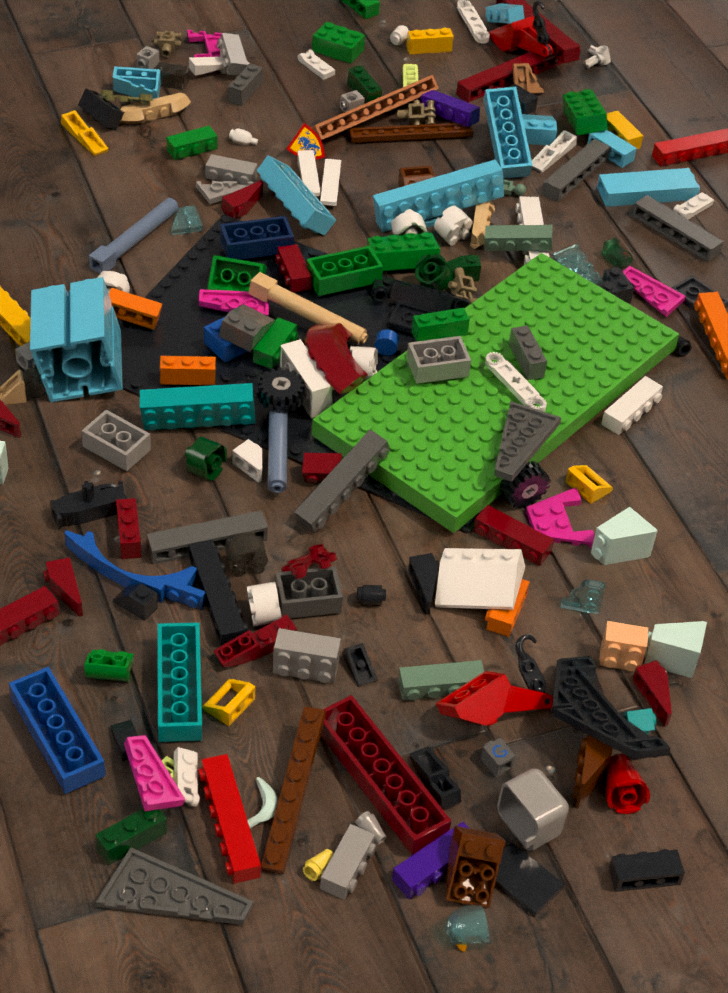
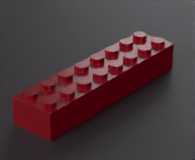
[320,695,451,855]

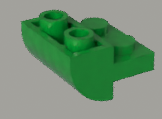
[85,649,134,682]

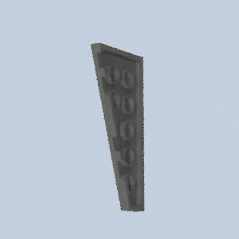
[494,401,561,482]
[96,848,254,925]

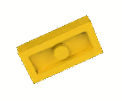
[565,465,613,504]
[202,679,256,726]

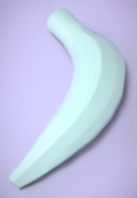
[247,777,279,828]

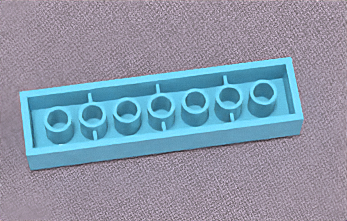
[373,160,504,233]

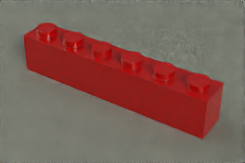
[652,128,728,166]
[198,754,261,884]

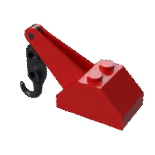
[489,1,553,57]
[435,634,553,726]

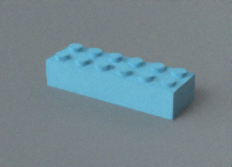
[483,87,533,179]
[256,155,336,236]

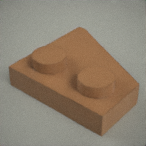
[512,63,544,94]

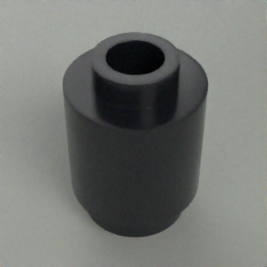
[357,585,386,605]

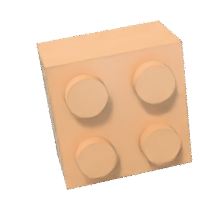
[599,621,648,671]

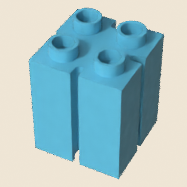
[30,277,123,402]

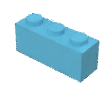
[486,4,524,24]
[588,130,637,168]

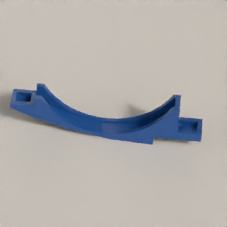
[64,530,205,610]

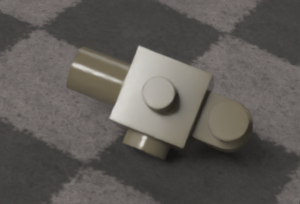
[154,31,182,57]
[397,100,436,125]
[448,268,478,304]

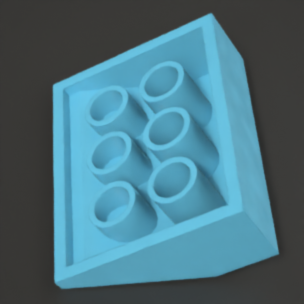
[522,114,557,145]

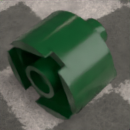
[415,254,454,291]
[185,436,227,480]

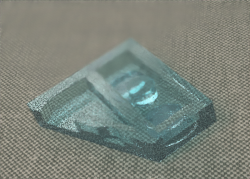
[171,205,203,235]
[560,579,606,614]

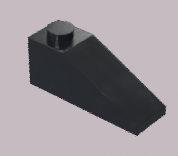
[408,553,440,615]

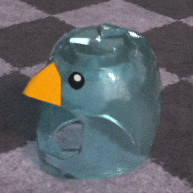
[445,905,492,952]

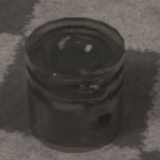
[23,368,47,399]

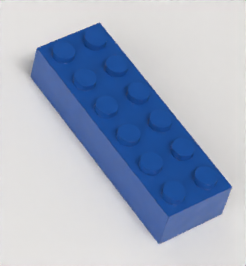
[9,667,106,794]

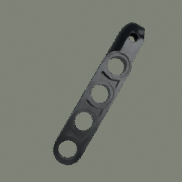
[388,280,471,311]

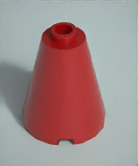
[606,754,651,814]

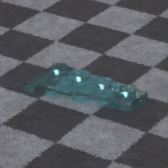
[552,243,604,284]

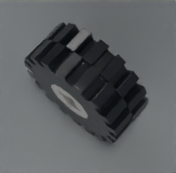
[258,367,305,413]
[500,461,551,509]

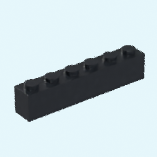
[189,540,248,646]

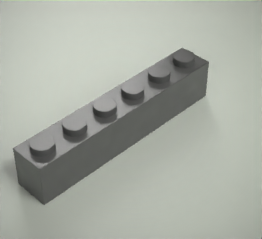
[542,139,610,202]
[632,195,723,262]
[295,429,390,533]
[147,511,268,564]

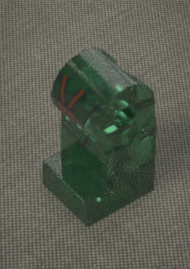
[601,237,633,269]

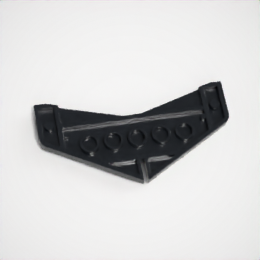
[551,656,670,760]

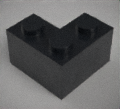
[596,267,634,304]

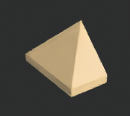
[0,369,26,405]

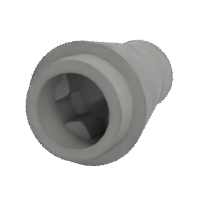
[355,811,387,845]

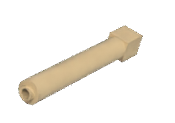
[248,272,368,345]

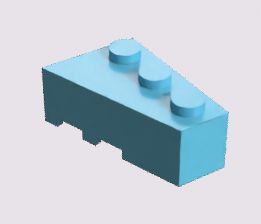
[113,66,161,99]

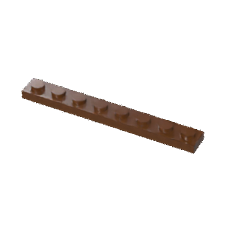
[349,123,474,143]
[261,707,326,874]

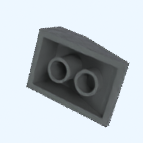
[219,304,275,352]

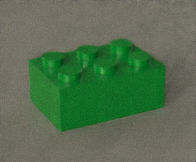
[312,22,365,64]

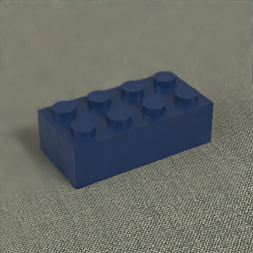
[220,216,294,260]

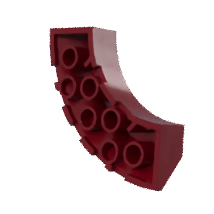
[305,323,368,394]

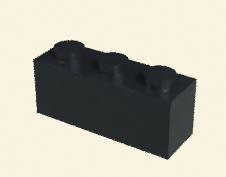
[78,88,124,129]
[608,849,685,892]

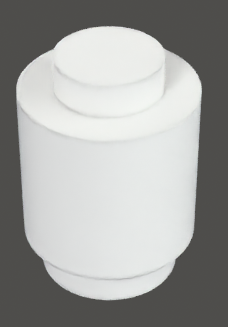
[390,25,409,46]

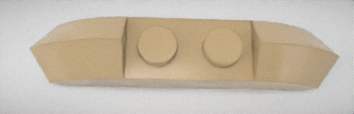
[120,93,191,124]
[470,200,495,249]

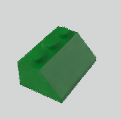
[208,255,267,292]

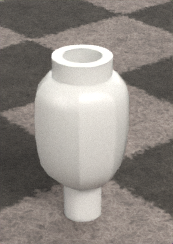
[229,128,258,146]

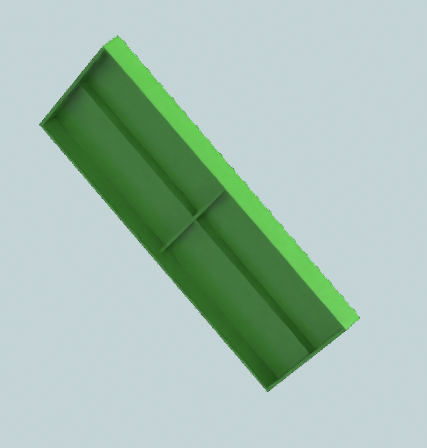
[312,253,679,533]

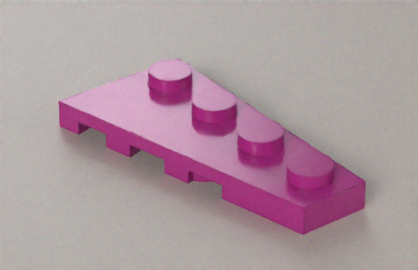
[623,266,686,317]
[199,289,269,316]
[124,735,186,811]

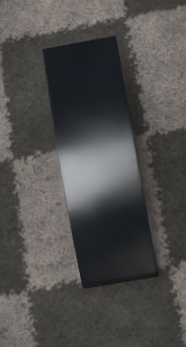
[409,747,461,810]

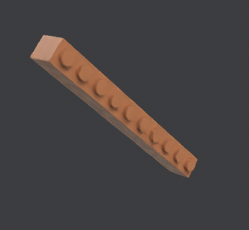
[311,75,439,140]

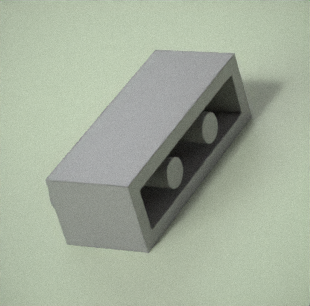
[217,33,248,76]
[205,154,257,185]
[320,824,377,900]

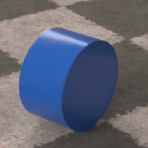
[374,330,399,356]

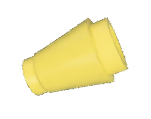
[303,849,334,881]

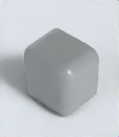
[497,768,569,852]

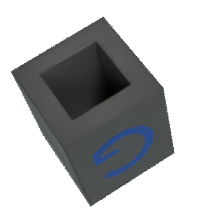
[481,738,516,778]

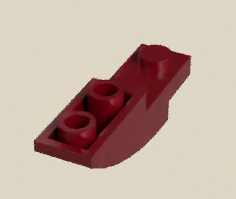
[213,614,297,667]

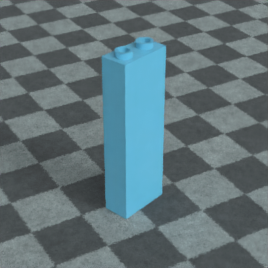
[597,168,700,207]

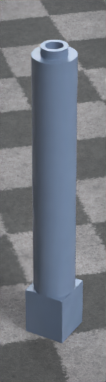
[89,198,178,273]
[268,410,288,493]

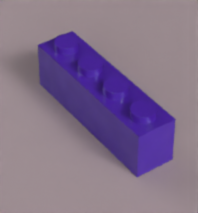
[421,90,480,127]
[392,822,469,899]

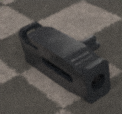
[50,481,127,529]

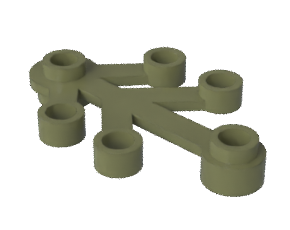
[100,90,153,104]

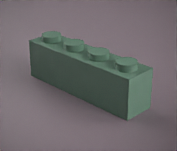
[484,225,553,251]
[398,660,484,700]

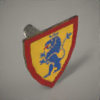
[286,123,325,160]

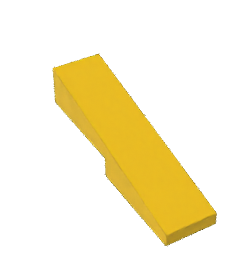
[61,110,109,156]

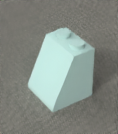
[591,507,658,565]
[644,621,707,678]

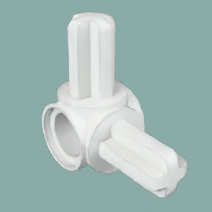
[584,45,611,68]

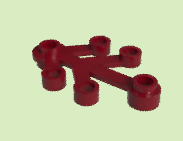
[281,544,337,579]

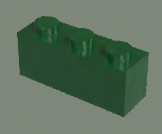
[347,65,382,104]
[95,808,167,866]

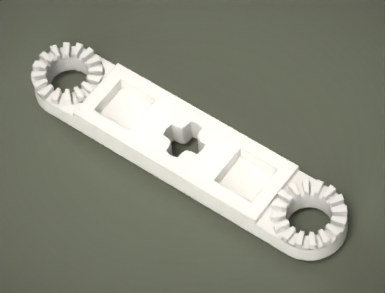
[457,0,490,43]
[485,352,547,412]

